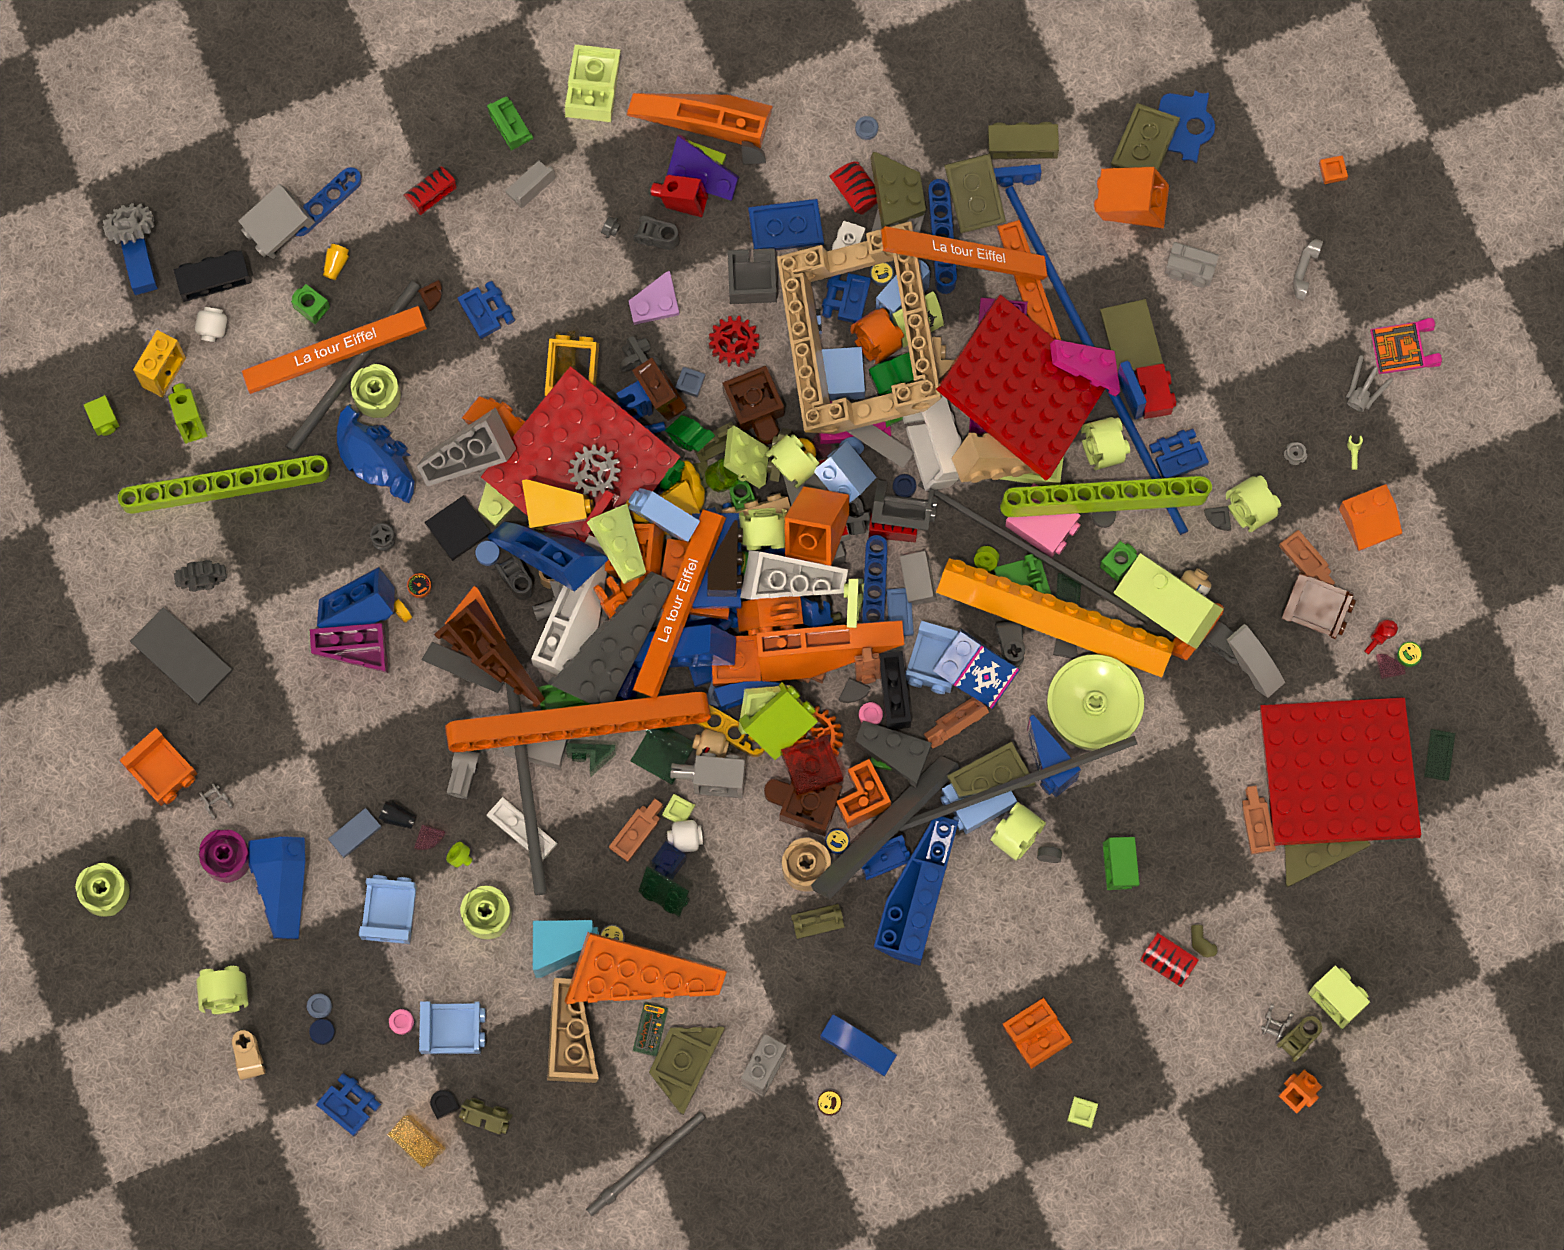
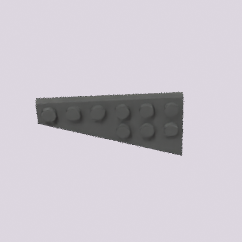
[547,571,674,704]

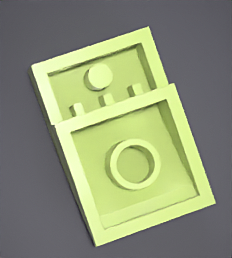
[565,45,620,122]

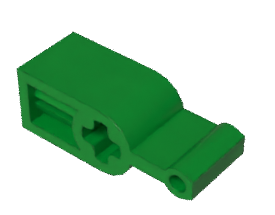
[665,415,715,452]

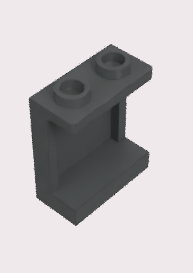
[871,480,938,530]

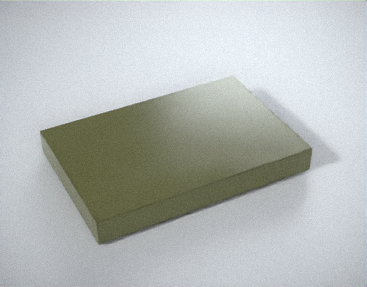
[1111,103,1180,172]
[944,154,1006,233]
[1100,299,1163,373]

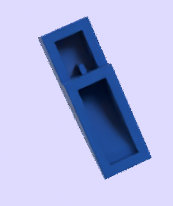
[121,234,158,295]
[713,681,786,712]
[820,1015,897,1077]

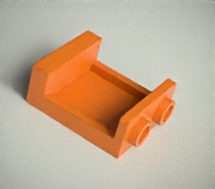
[120,728,197,806]

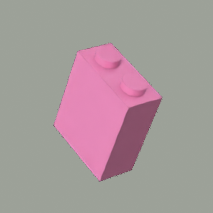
[1005,483,1081,558]

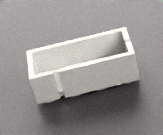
[903,383,962,491]

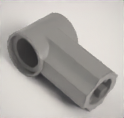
[447,751,481,799]

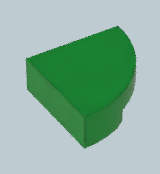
[659,459,685,491]

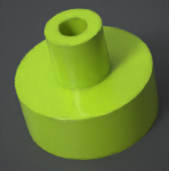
[974,546,999,571]
[446,842,472,868]

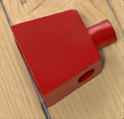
[651,175,708,218]

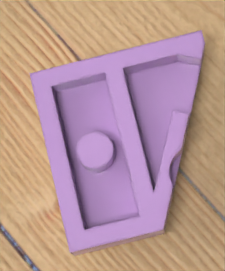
[629,271,679,325]

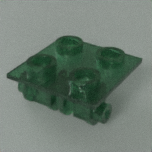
[630,727,694,785]
[638,866,690,917]

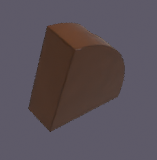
[418,280,442,312]

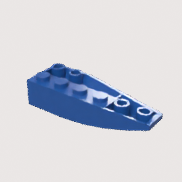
[487,522,609,592]
[874,817,959,965]

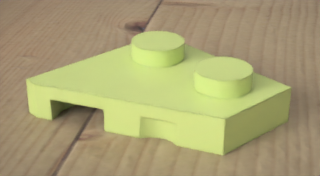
[478,482,516,527]

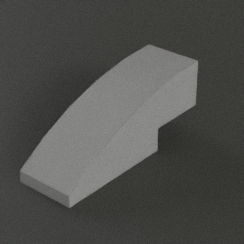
[1227,624,1285,698]

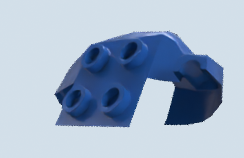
[337,404,415,503]

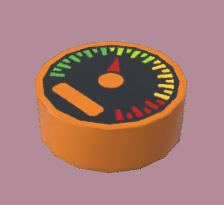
[407,573,431,598]

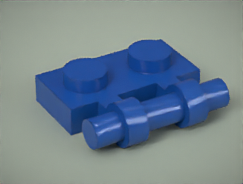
[822,273,871,323]
[458,281,515,339]
[1149,429,1209,478]
[316,1073,381,1137]

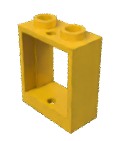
[133,330,186,398]
[545,335,599,396]

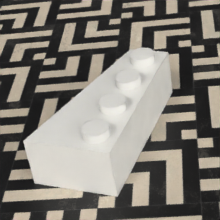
[740,550,848,600]

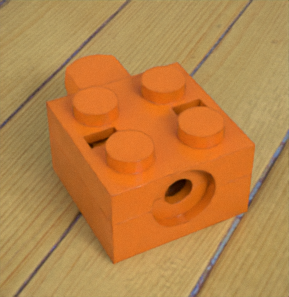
[605,524,664,599]
[736,596,803,636]

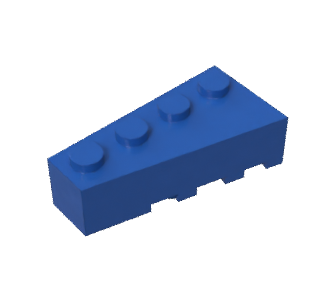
[633,625,736,670]

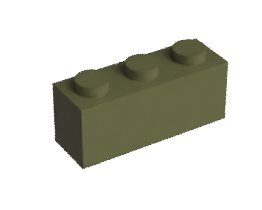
[987,122,1059,159]

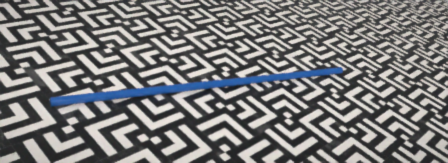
[1005,186,1188,535]

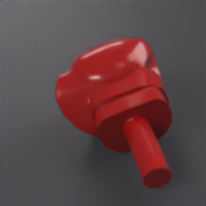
[1364,619,1398,655]

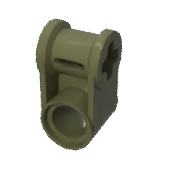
[1276,1016,1322,1063]

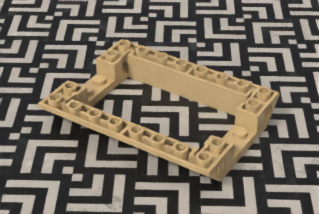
[777,221,942,434]

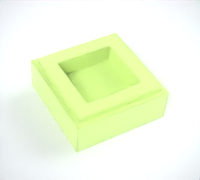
[662,794,695,822]
[1067,1097,1098,1128]

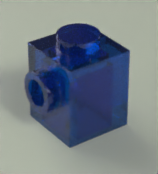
[652,841,686,880]

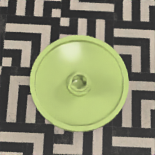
[1047,654,1144,751]

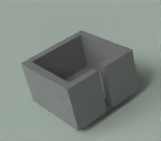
[727,248,777,304]

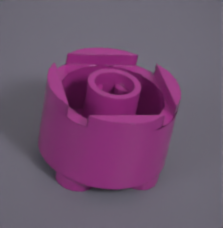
[199,829,249,883]

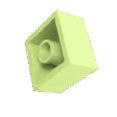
[1308,966,1370,1029]

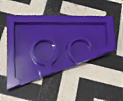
[667,134,739,200]

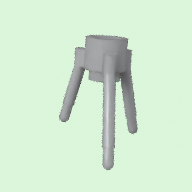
[1346,355,1393,412]

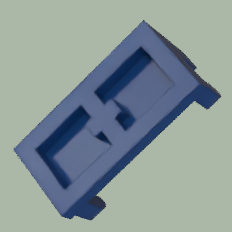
[616,381,653,420]
[800,595,833,628]
[861,835,911,881]

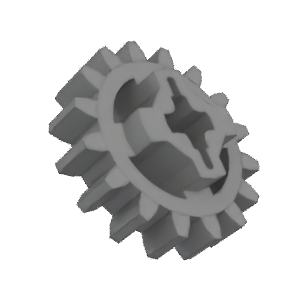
[103,203,154,244]
[568,445,621,497]

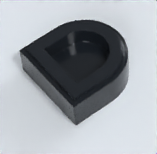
[430,1090,460,1120]

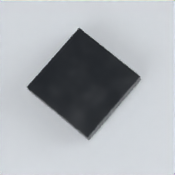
[425,495,491,561]

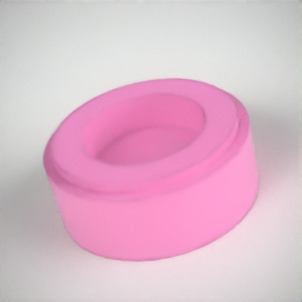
[859,702,883,725]
[389,1009,414,1035]

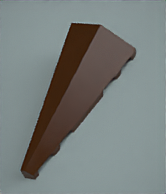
[434,599,545,707]

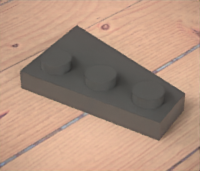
[855,721,932,788]

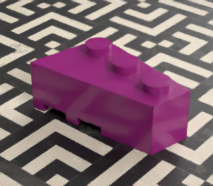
[309,623,388,673]

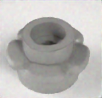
[1284,442,1307,465]

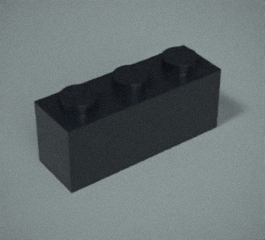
[173,250,251,302]
[879,651,911,730]

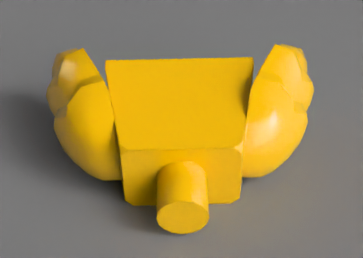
[626,460,705,540]

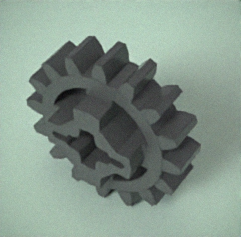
[174,560,227,592]

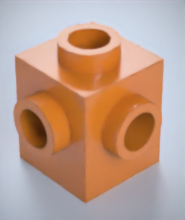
[1279,1069,1322,1113]

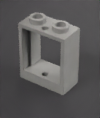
[741,1034,787,1098]

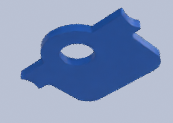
[1159,91,1215,163]

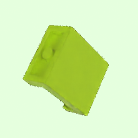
[739,682,818,760]

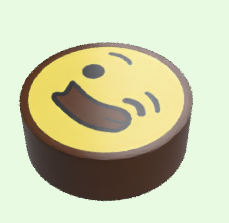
[817,1090,842,1116]

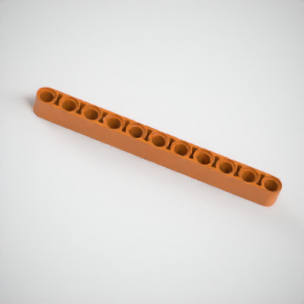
[445,692,711,752]

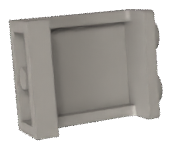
[238,184,315,259]

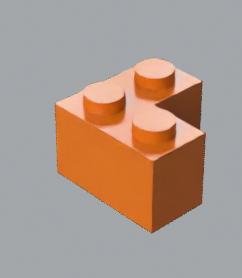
[462,396,525,439]
[836,759,891,829]

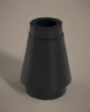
[379,801,416,829]

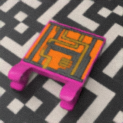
[1370,318,1442,374]

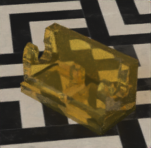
[553,331,577,384]
[388,1115,446,1168]

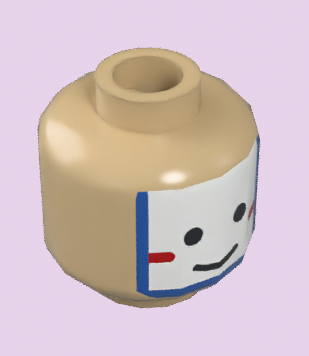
[1180,569,1211,597]

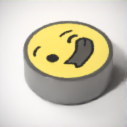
[600,925,625,942]

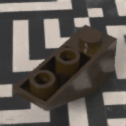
[707,520,743,597]

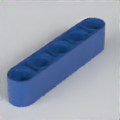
[928,179,957,294]
[862,535,887,623]

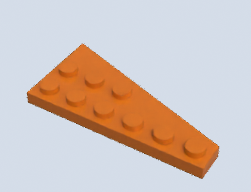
[564,932,727,1004]

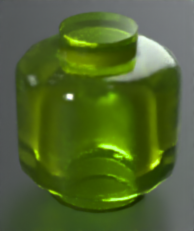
[705,459,739,493]

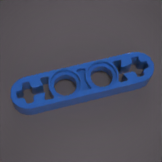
[294,167,362,236]

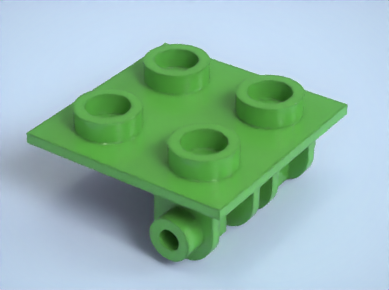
[994,554,1051,594]

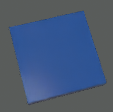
[1118,361,1147,420]

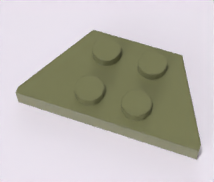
[870,152,926,229]
[1284,841,1370,888]
[649,1027,725,1115]

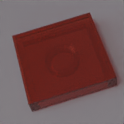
[781,736,844,795]

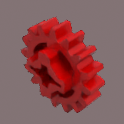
[709,316,759,367]

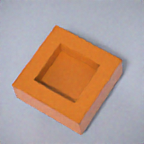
[1319,155,1348,184]

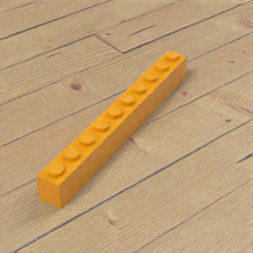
[936,558,1175,677]

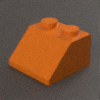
[1339,484,1402,551]

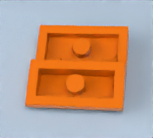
[1002,998,1072,1069]

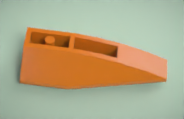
[627,93,773,149]
[756,621,904,682]

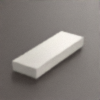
[487,797,558,862]

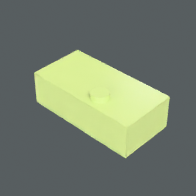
[1114,553,1223,649]

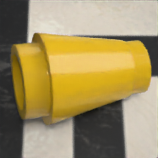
[323,244,349,280]

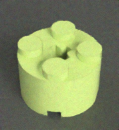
[351,364,401,418]
[1081,417,1130,470]
[765,434,820,489]
[1226,475,1281,532]
[739,508,787,551]
[990,802,1046,861]
[75,863,129,917]
[460,886,512,939]
[196,966,248,1014]

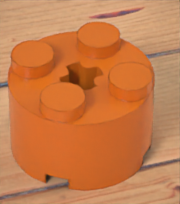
[850,308,904,364]

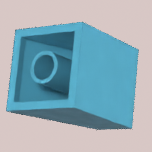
[533,920,599,978]

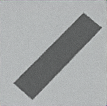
[421,642,504,693]

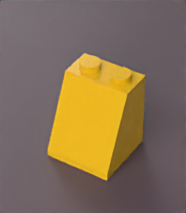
[522,479,595,529]

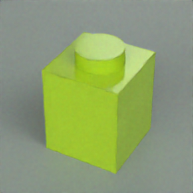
[84,396,120,436]

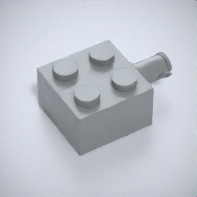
[671,753,745,798]

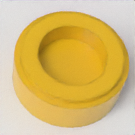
[394,599,413,623]

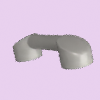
[1293,239,1323,301]

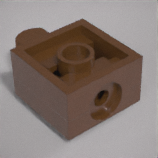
[722,366,784,445]
[764,770,842,837]

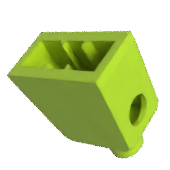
[168,383,208,444]

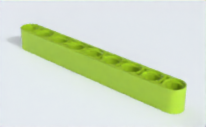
[118,455,330,514]
[1000,476,1212,517]

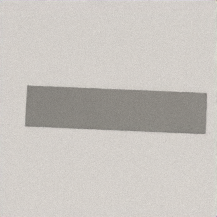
[847,425,914,468]

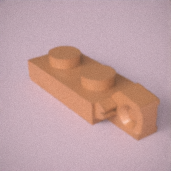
[1279,530,1335,585]
[855,647,880,684]
[924,697,989,748]
[1242,786,1276,855]
[609,799,663,863]

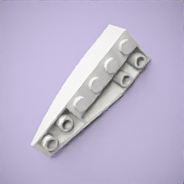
[531,535,607,675]

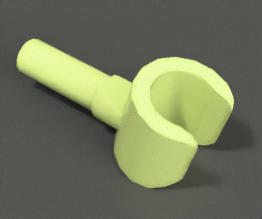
[1347,435,1363,470]

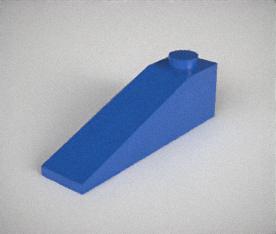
[248,836,305,939]

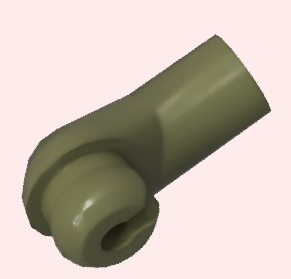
[1191,925,1218,958]

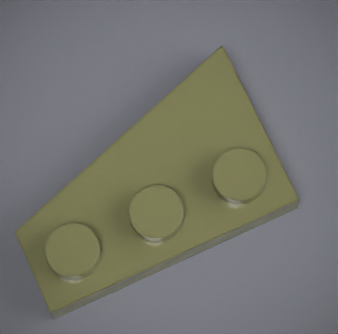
[947,742,1035,799]

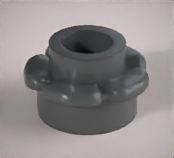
[601,216,621,239]

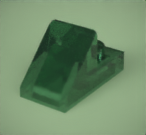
[566,743,616,777]

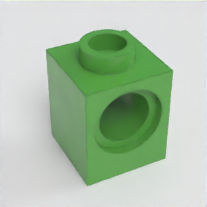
[291,284,330,325]
[1100,541,1138,582]

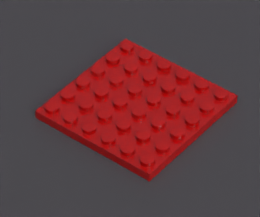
[936,294,1105,481]
[481,366,681,543]
[1260,698,1421,846]

